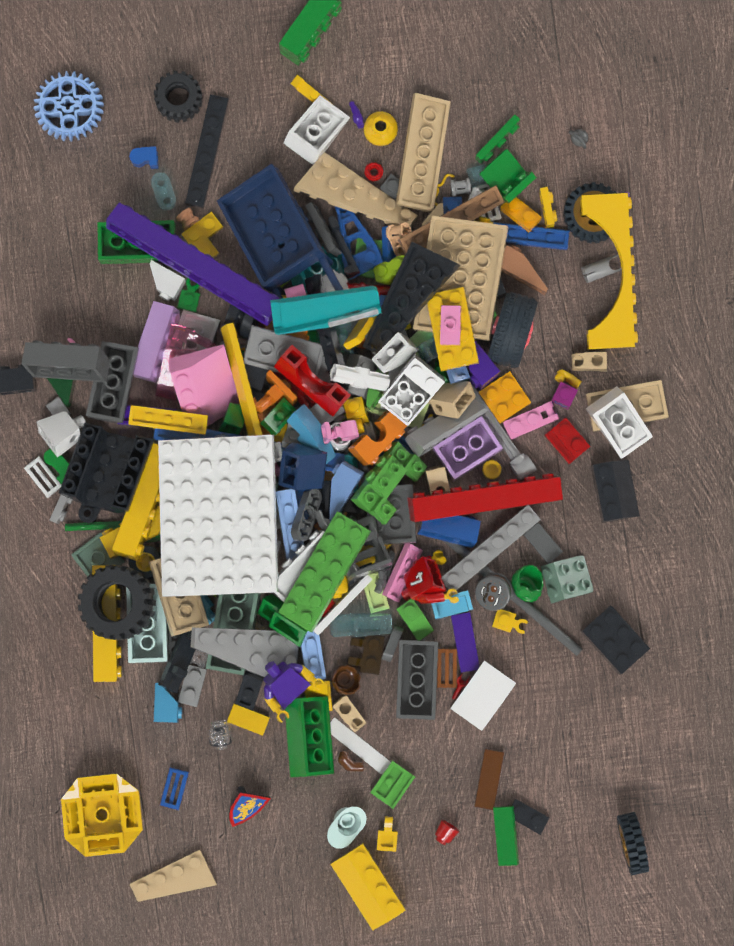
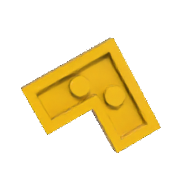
[181,211,223,258]

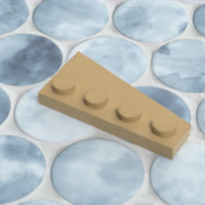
[130,849,217,902]

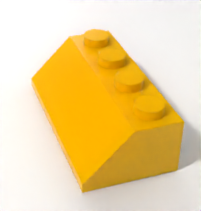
[331,843,406,930]

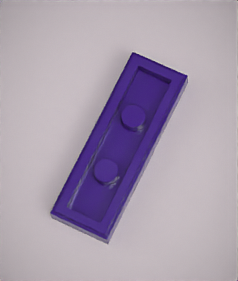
[451,612,480,673]

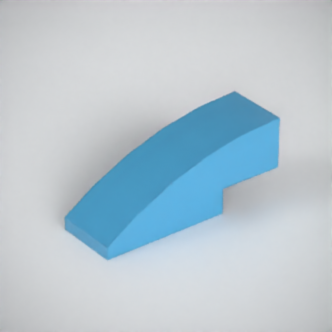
[287,404,336,464]

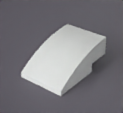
[450,661,516,731]

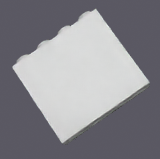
[274,530,373,635]

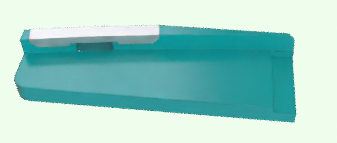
[270,286,381,335]

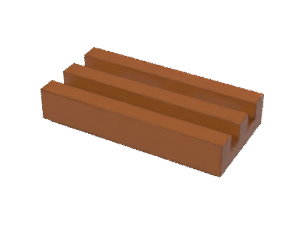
[437,649,457,688]

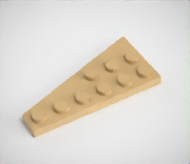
[293,152,418,229]

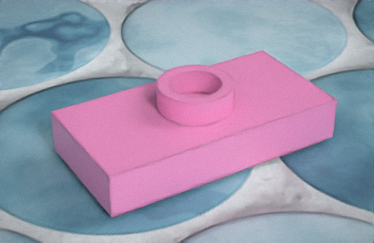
[440,306,461,345]

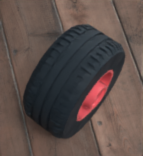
[488,292,538,368]

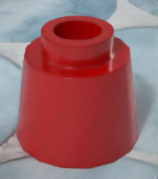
[435,820,460,845]

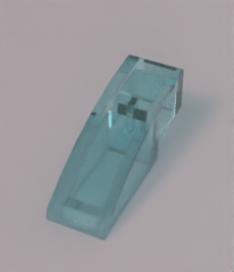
[330,613,392,637]

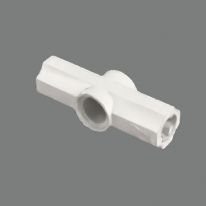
[330,364,390,391]

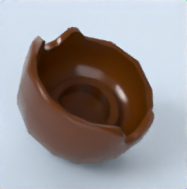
[332,665,361,695]

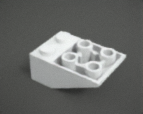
[378,354,445,426]

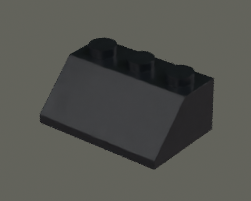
[591,460,640,523]

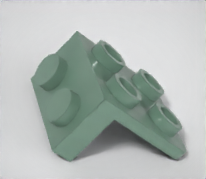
[541,555,593,604]

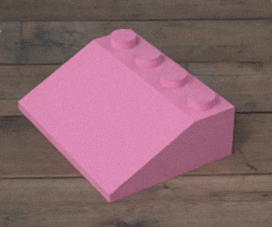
[167,344,240,426]

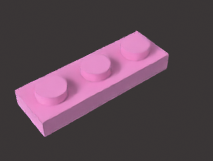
[382,543,423,603]

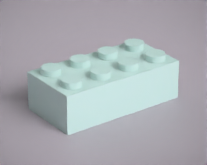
[126,584,169,663]

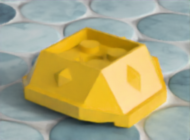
[61,774,143,857]

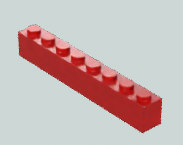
[407,473,563,522]

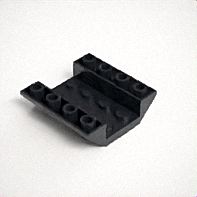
[59,423,154,513]

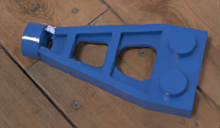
[334,206,384,279]

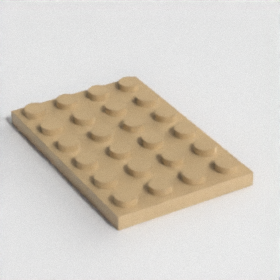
[413,216,508,341]

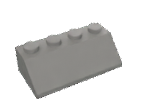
[405,399,487,457]

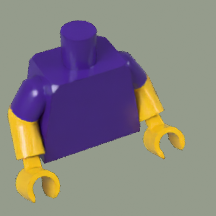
[263,661,324,723]

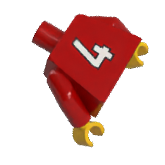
[401,550,459,604]

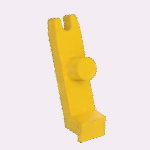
[290,75,332,104]

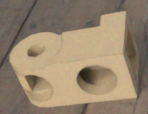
[572,352,607,372]
[332,695,367,733]

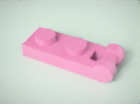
[503,401,559,440]

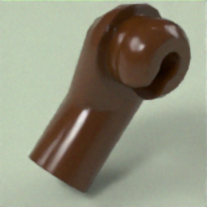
[338,751,364,771]

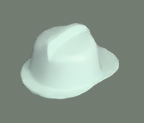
[327,806,367,848]

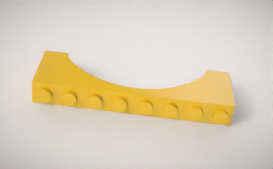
[580,193,638,349]

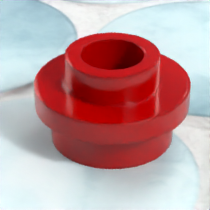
[365,162,383,181]

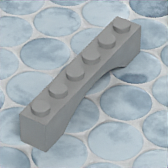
[442,505,541,591]

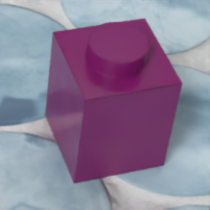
[551,382,578,410]

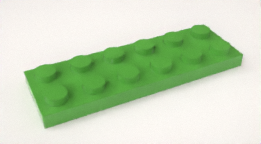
[279,511,371,633]

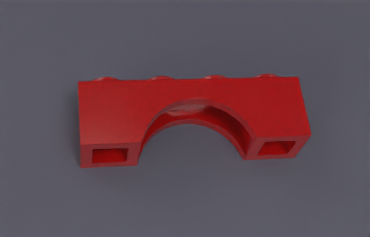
[274,345,351,417]

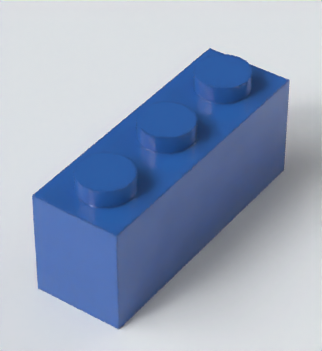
[417,516,481,548]

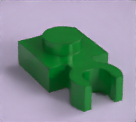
[177,278,201,313]

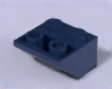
[279,442,327,490]

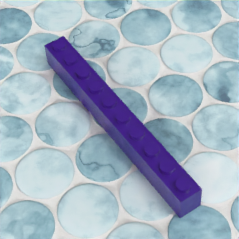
[106,202,279,326]

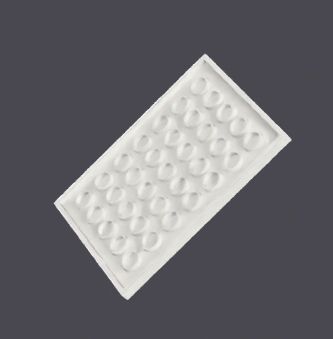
[158,435,278,597]

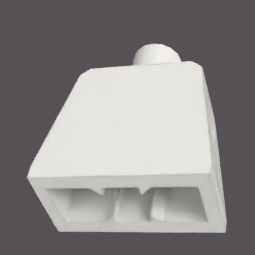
[37,411,86,457]

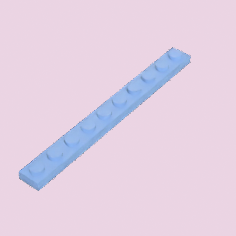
[275,489,326,682]

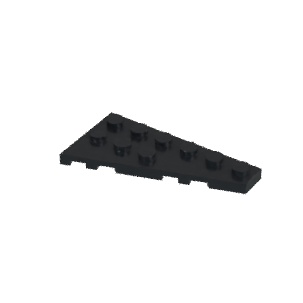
[362,242,461,354]

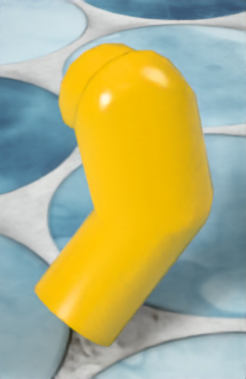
[555,369,582,389]

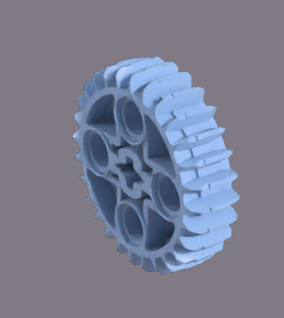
[34,71,104,142]

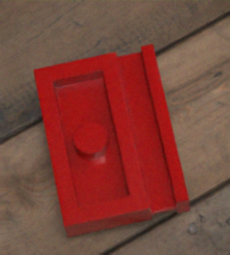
[544,417,591,465]

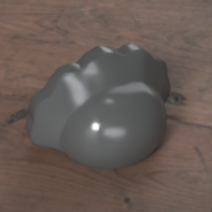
[568,129,588,149]

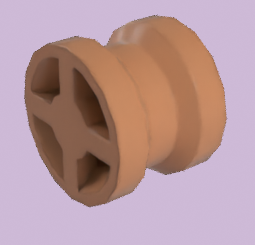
[175,207,199,231]

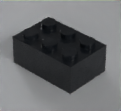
[581,605,650,675]

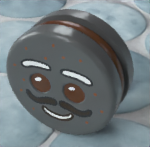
[475,573,513,611]

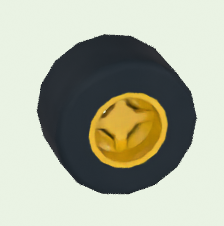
[128,545,161,580]

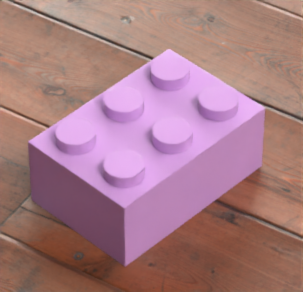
[433,416,503,482]

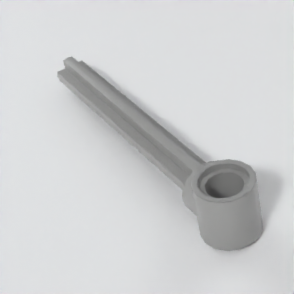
[471,384,536,481]

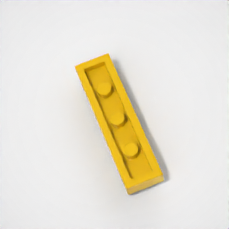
[128,405,208,435]

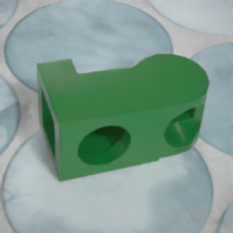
[44,449,69,484]

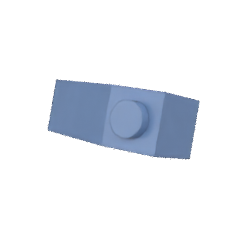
[329,461,364,522]

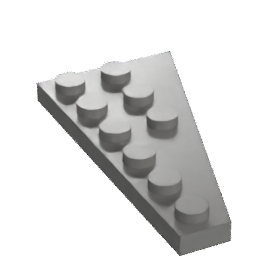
[191,627,298,677]

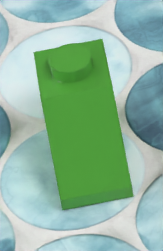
[396,599,434,641]

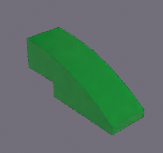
[257,593,307,647]

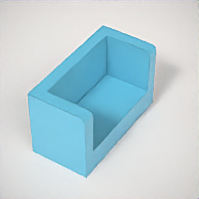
[431,590,473,620]

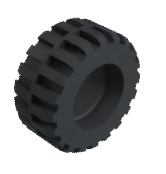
[78,565,156,640]

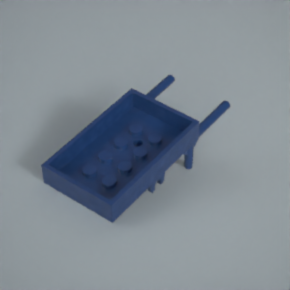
[217,164,343,299]

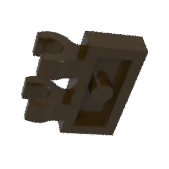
[347,634,385,675]

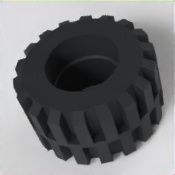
[154,71,203,123]

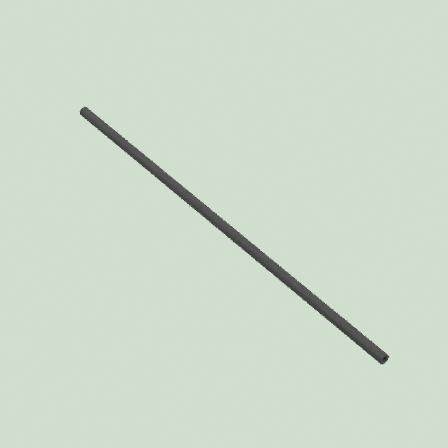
[263,379,582,656]

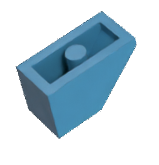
[154,683,183,723]

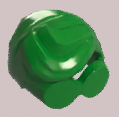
[511,565,543,602]

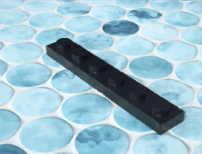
[185,94,229,208]
[305,274,350,388]

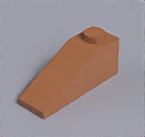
[501,245,548,295]

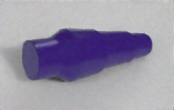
[349,101,364,129]

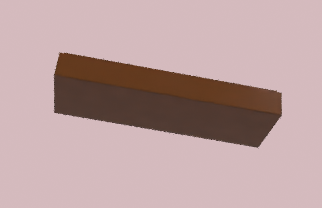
[474,749,504,810]

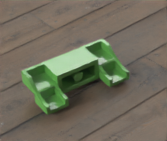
[351,442,427,524]

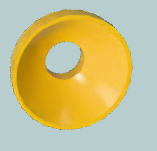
[364,111,398,146]

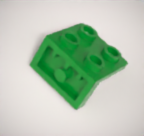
[479,149,537,203]

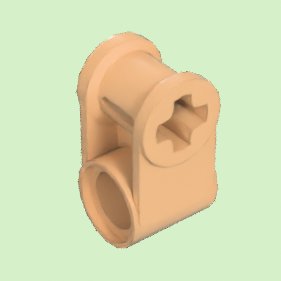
[386,222,412,257]

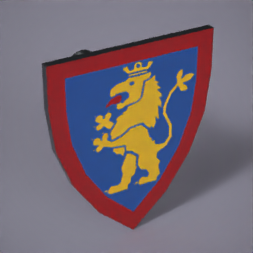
[229,786,271,827]

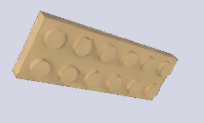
[396,93,451,213]

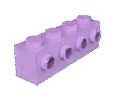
[133,301,180,383]

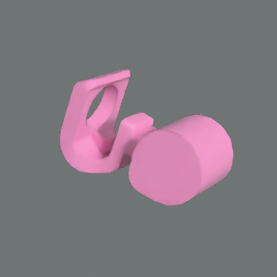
[321,420,359,444]

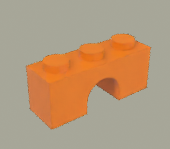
[348,410,407,466]

